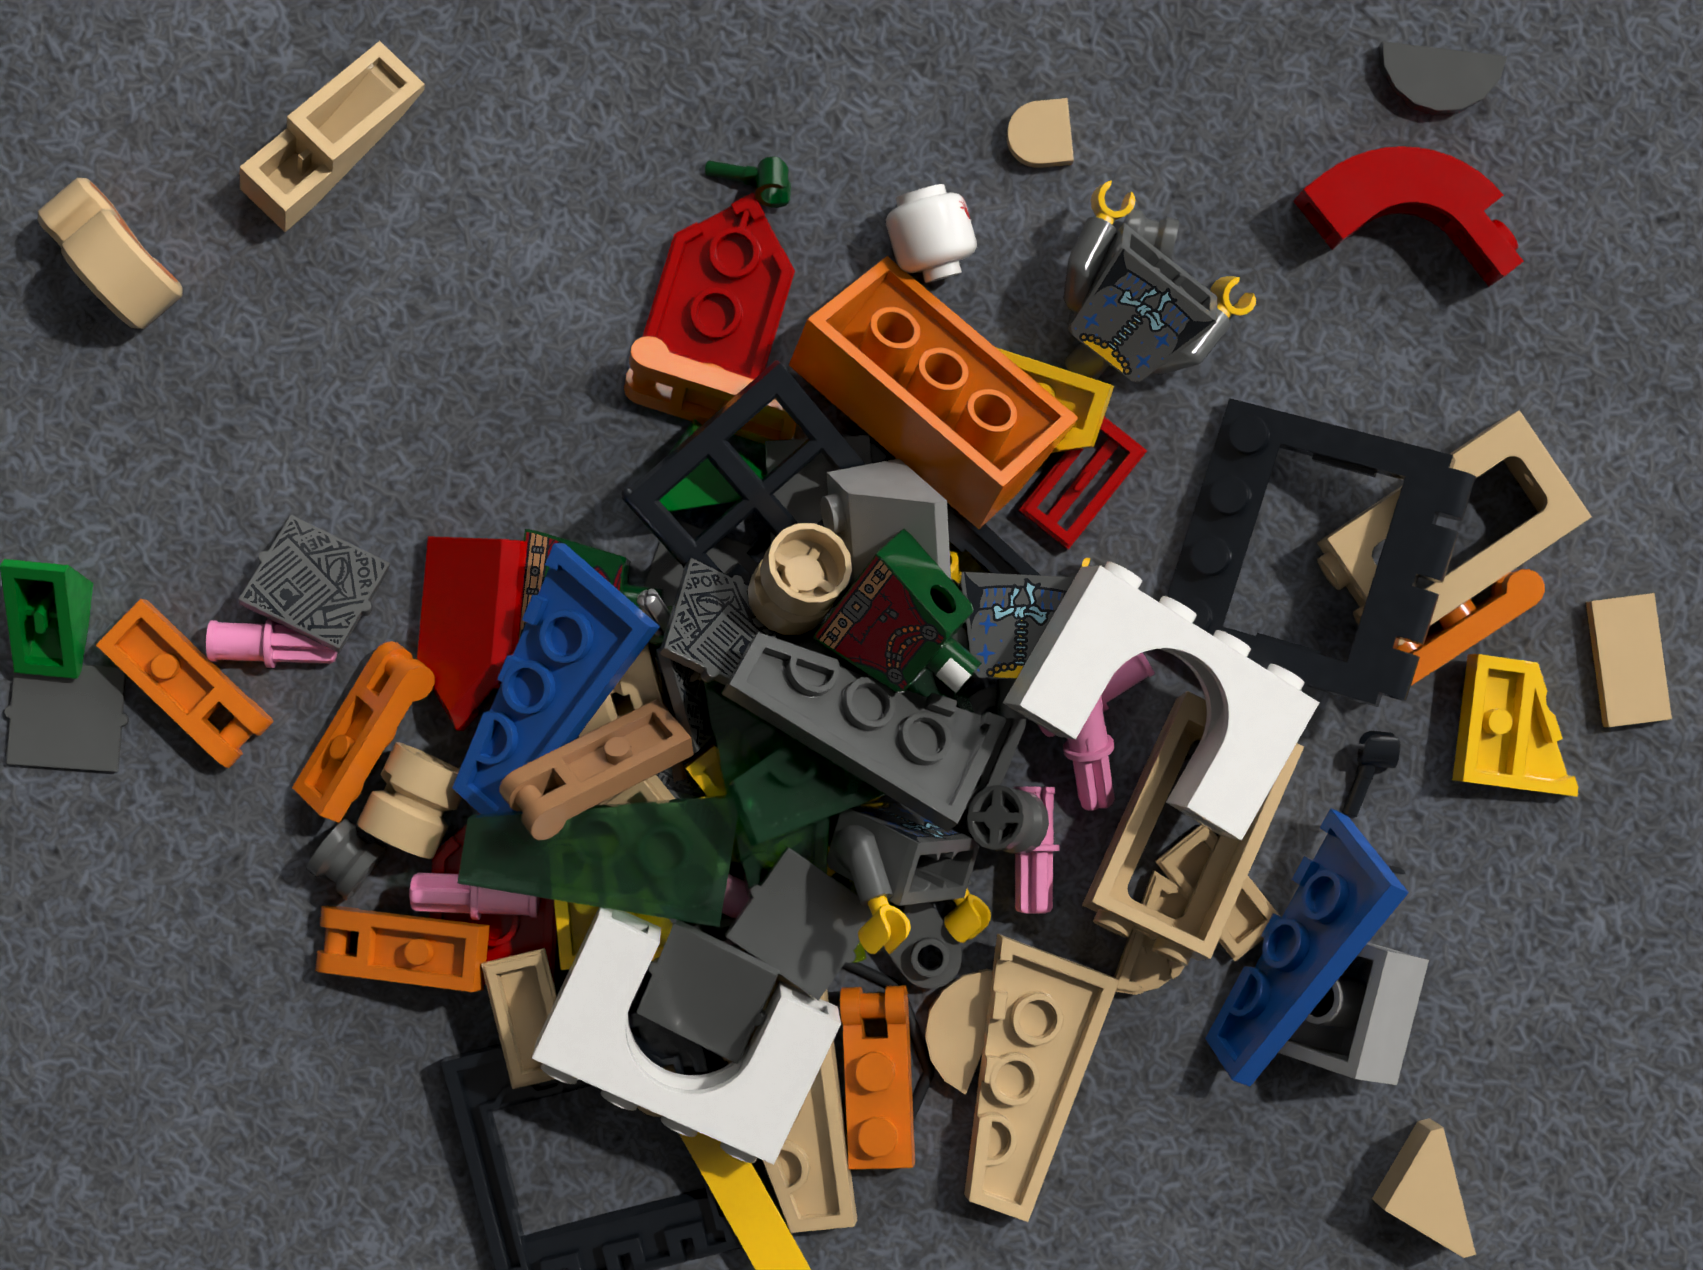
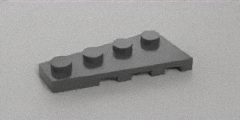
[721,632,1008,832]

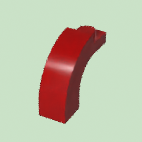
[1293,146,1524,287]

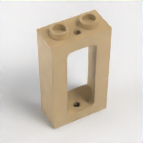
[1317,410,1592,646]
[1082,691,1304,966]

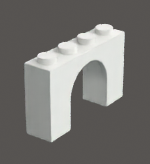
[1003,562,1319,841]
[532,901,841,1165]

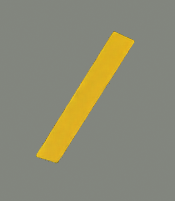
[679,1132,811,1270]

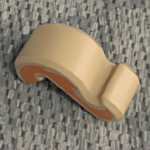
[38,178,183,329]

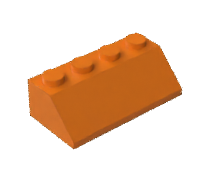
[789,256,1078,529]

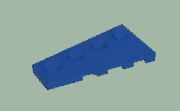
[452,543,660,830]
[1205,808,1409,1087]

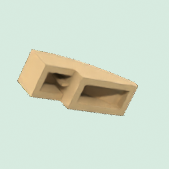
[240,41,425,232]

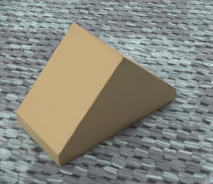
[1372,1118,1476,1258]

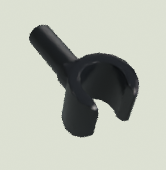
[1342,731,1400,817]

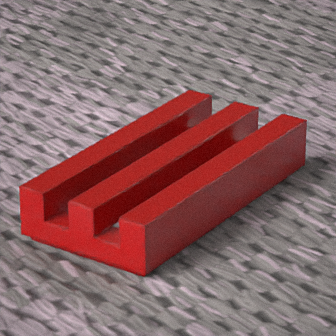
[1018,416,1147,550]

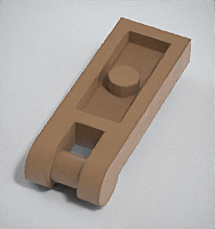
[499,699,694,840]

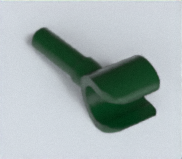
[705,156,791,208]

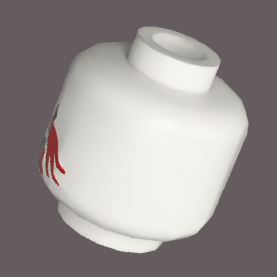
[886,184,977,283]

